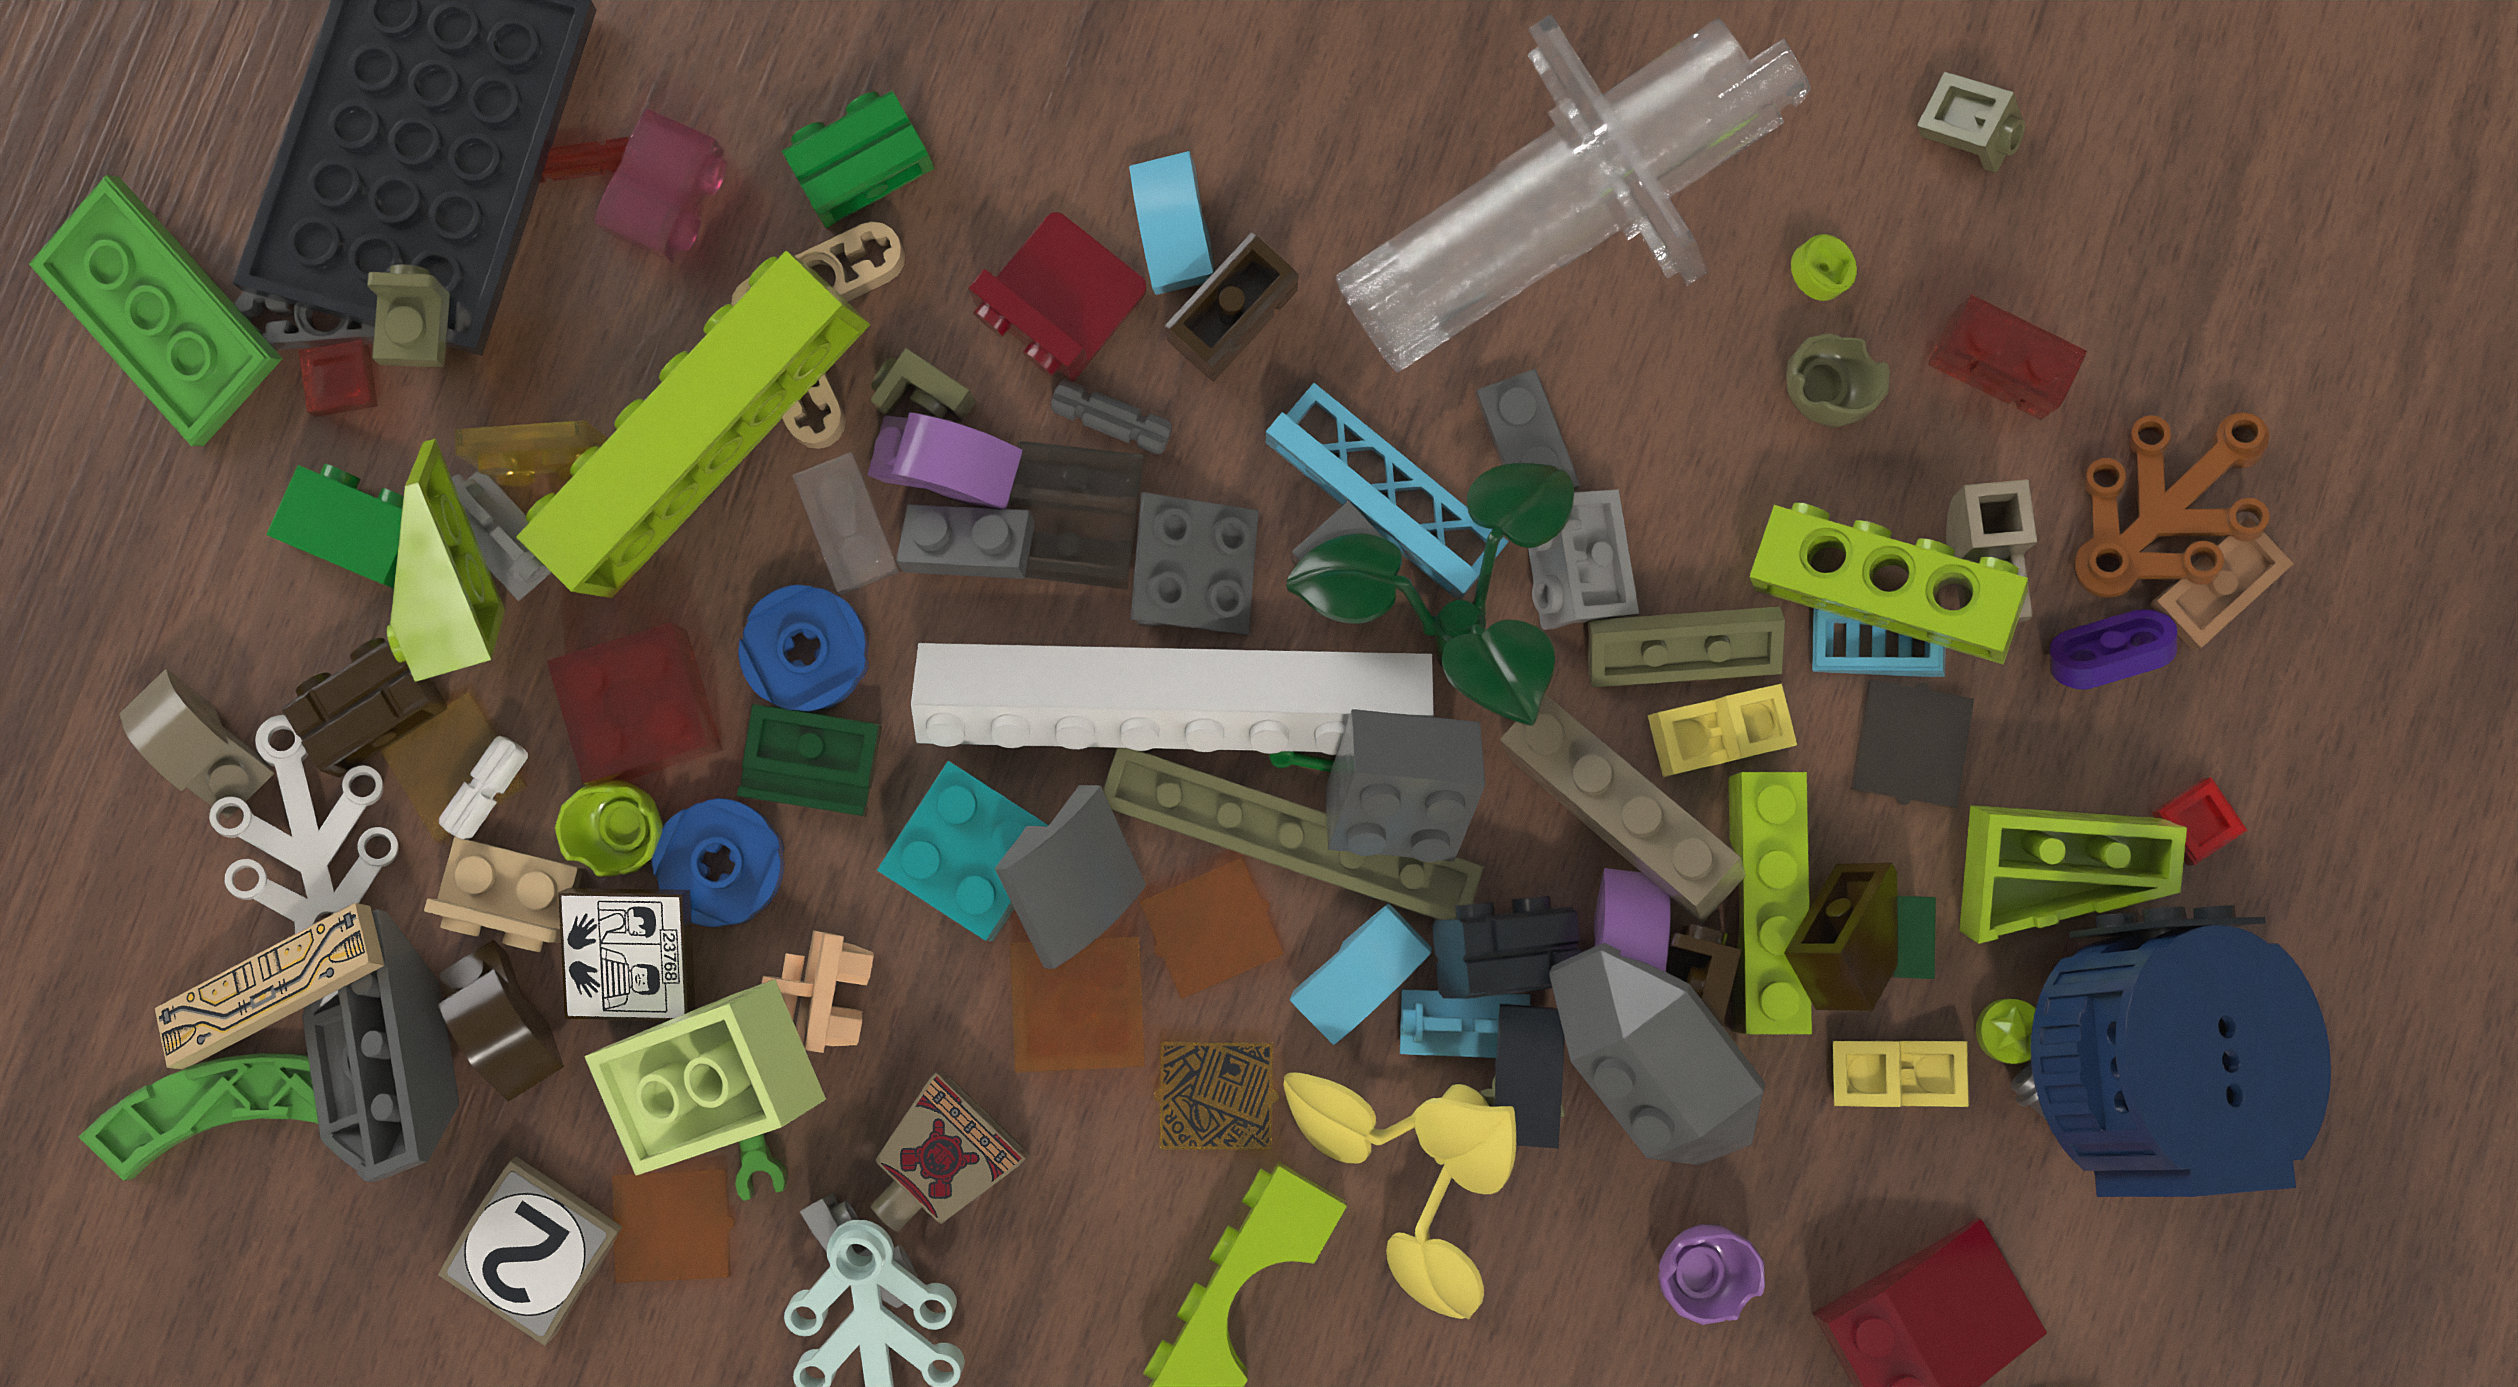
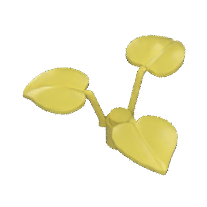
[1283,1073,1516,1319]

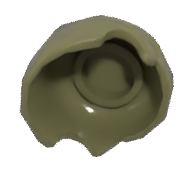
[1786,333,1890,428]

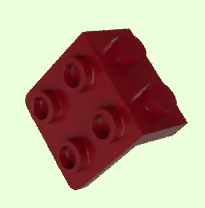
[968,212,1147,382]

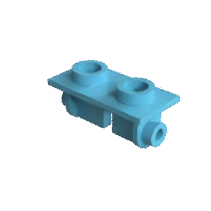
[1400,989,1530,1058]

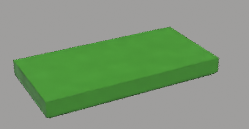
[29,175,283,446]

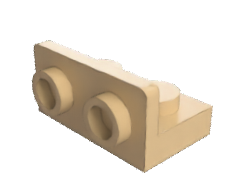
[424,837,584,952]

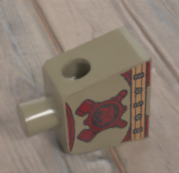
[870,1070,1031,1232]

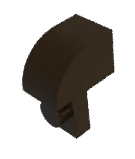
[438,940,564,1102]

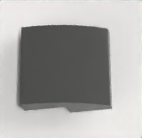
[995,785,1146,969]

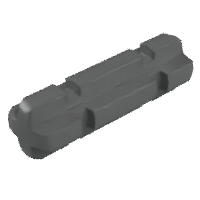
[1051,379,1172,454]

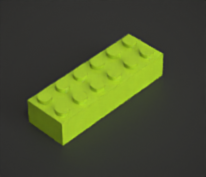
[516,251,871,598]

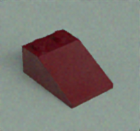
[1812,1218,2047,1387]

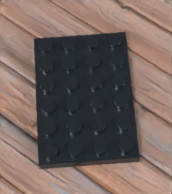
[232,0,597,356]

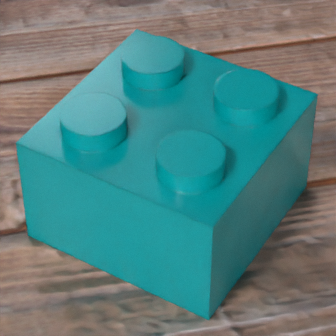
[877,761,1049,941]

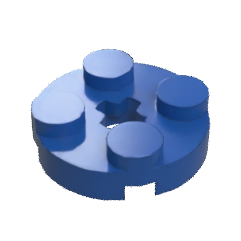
[738,585,869,713]
[652,798,785,927]

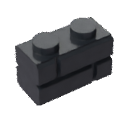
[1432,896,1581,999]

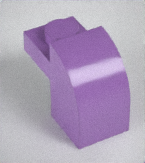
[867,412,1023,509]
[1594,868,1670,972]

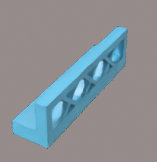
[1266,383,1509,600]

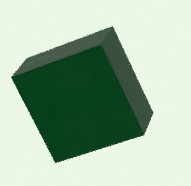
[1891,896,1936,979]

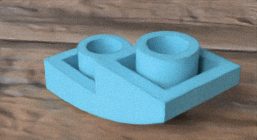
[1129,151,1215,295]
[1289,903,1432,1045]

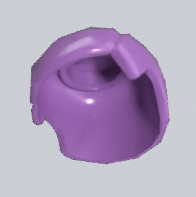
[1658,1224,1765,1325]

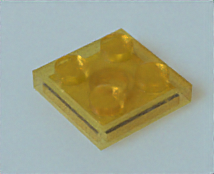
[455,420,609,486]

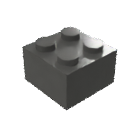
[1326,709,1485,862]

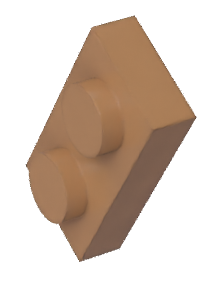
[2150,517,2294,651]

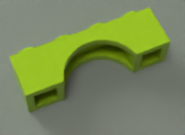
[1728,772,1812,1034]
[1143,1161,1347,1387]

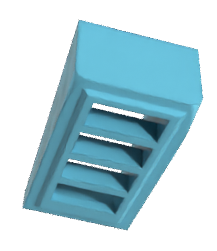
[1812,607,1946,677]

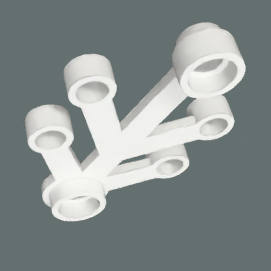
[209,715,399,934]

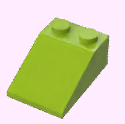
[387,439,505,682]

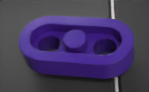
[2050,610,2177,690]

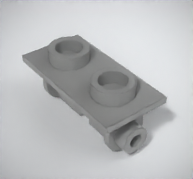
[452,468,552,601]

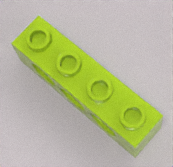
[1749,503,2028,665]

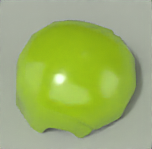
[555,780,663,877]

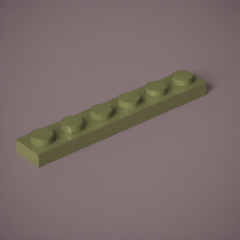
[1103,748,1484,920]

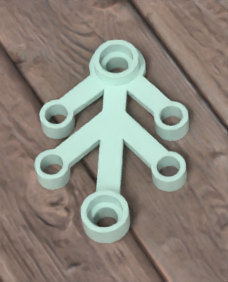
[784,1220,965,1387]

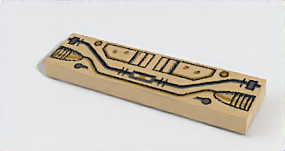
[155,903,385,1070]

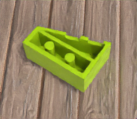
[1959,805,2187,944]

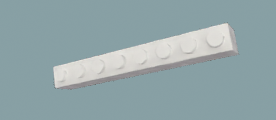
[911,643,1433,755]

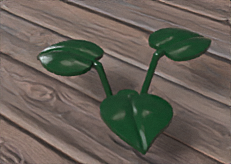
[1286,463,1574,726]

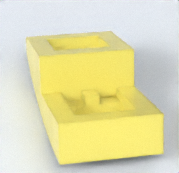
[1648,684,1797,777]
[1833,1041,1969,1107]

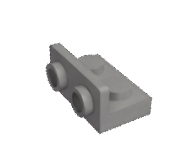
[1528,489,1639,630]

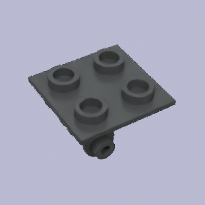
[1130,492,1259,635]

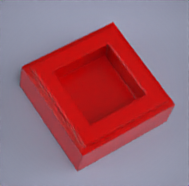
[2152,777,2248,866]

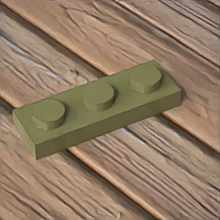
[1588,607,1785,688]

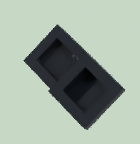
[1493,1003,1565,1149]

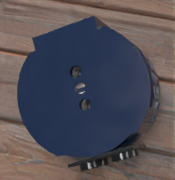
[2031,905,2331,1197]

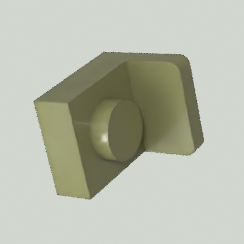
[1917,72,2025,173]
[367,265,450,367]
[871,348,976,422]

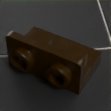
[1668,924,1741,1026]

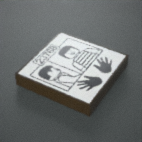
[558,888,696,1021]

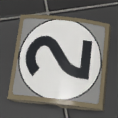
[438,1156,623,1346]

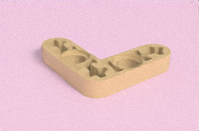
[731,222,905,449]

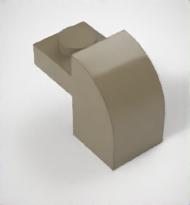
[1946,479,2037,622]
[119,669,274,818]

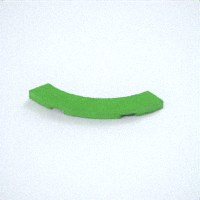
[78,1053,318,1181]

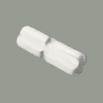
[439,736,528,840]

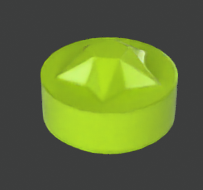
[1791,234,1857,301]
[1976,999,2036,1064]

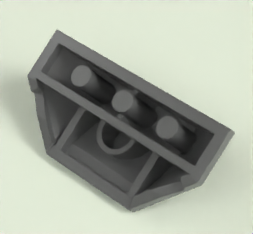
[302,909,460,1183]
[1549,943,1766,1165]

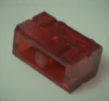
[1928,294,2087,420]

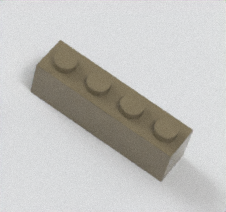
[1500,694,1746,924]

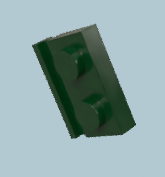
[736,704,882,817]

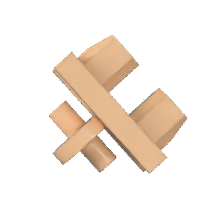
[762,930,874,1053]

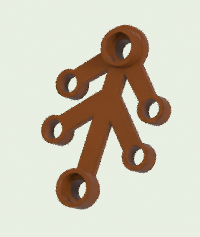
[2074,412,2270,597]

